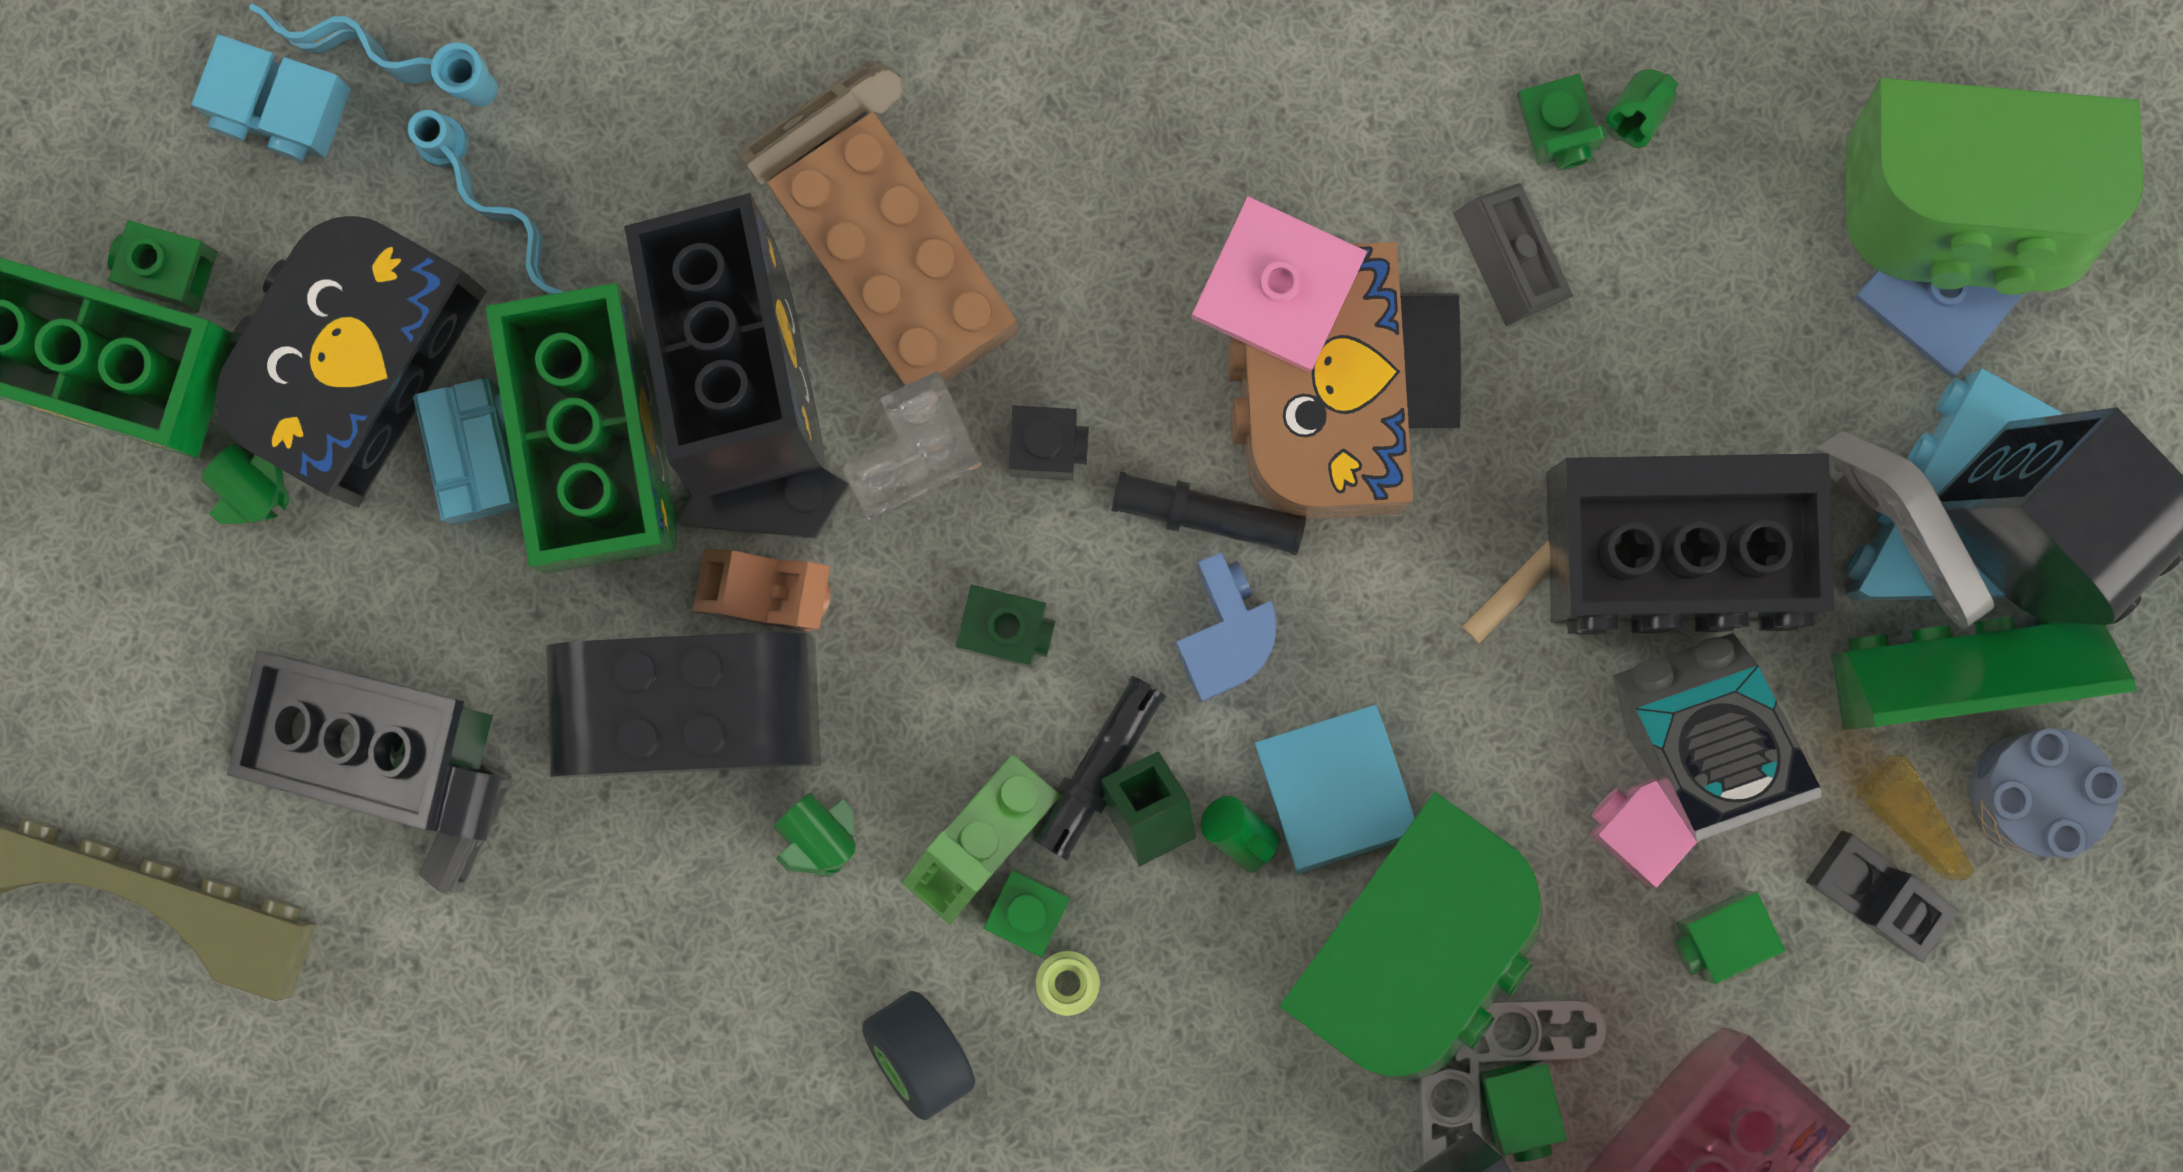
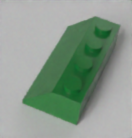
[1832,617,2137,730]

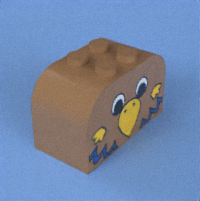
[1227,242,1413,519]

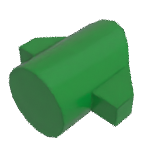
[1605,69,1679,149]
[201,444,289,524]
[773,792,856,877]
[1200,796,1281,873]

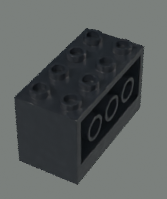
[1546,453,1835,635]

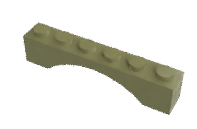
[0,817,316,1001]

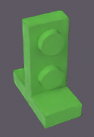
[902,754,1061,925]

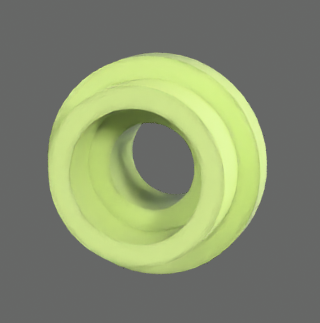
[1036,951,1100,1016]

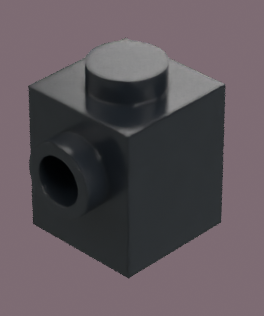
[1009,405,1089,481]

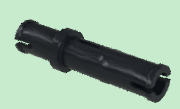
[1111,472,1306,555]
[1032,676,1167,861]

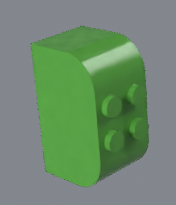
[1846,78,2143,295]

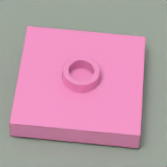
[1191,196,1367,373]

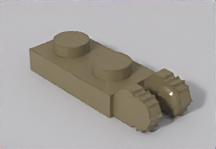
[737,60,904,185]

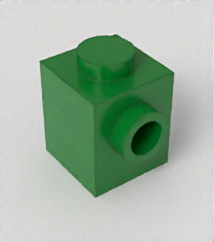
[108,220,218,311]

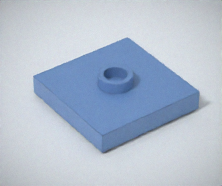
[1854,270,2024,378]

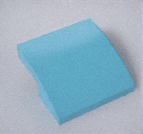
[1255,705,1415,874]

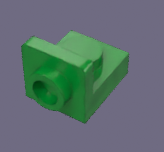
[1517,74,1607,171]

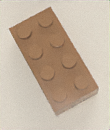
[767,111,1018,402]

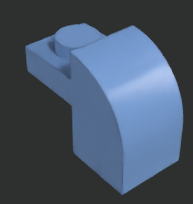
[1175,552,1276,702]

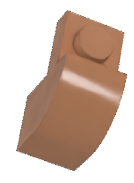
[693,549,831,632]

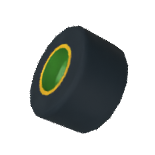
[862,991,975,1120]

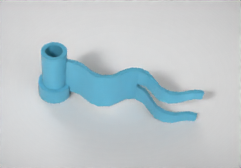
[249,4,498,107]
[408,110,564,295]

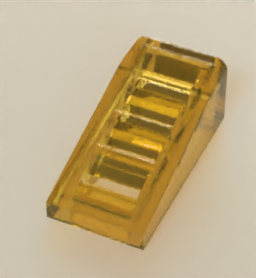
[1856,754,1975,880]

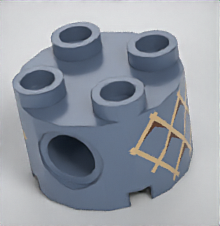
[1969,728,2123,858]

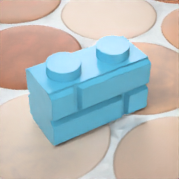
[413,378,519,525]

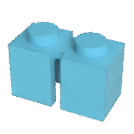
[191,34,351,162]

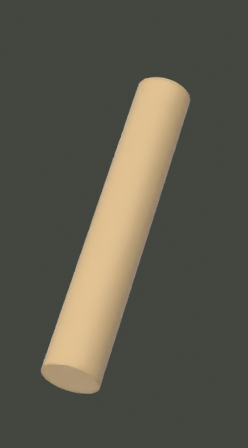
[1462,540,1550,644]

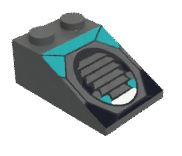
[1613,633,1822,842]

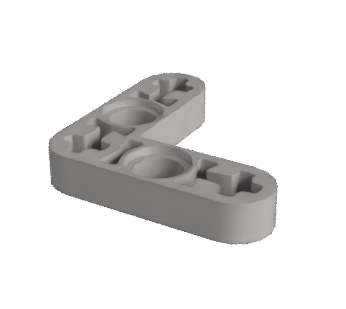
[1812,431,1994,628]
[1419,999,1607,1164]

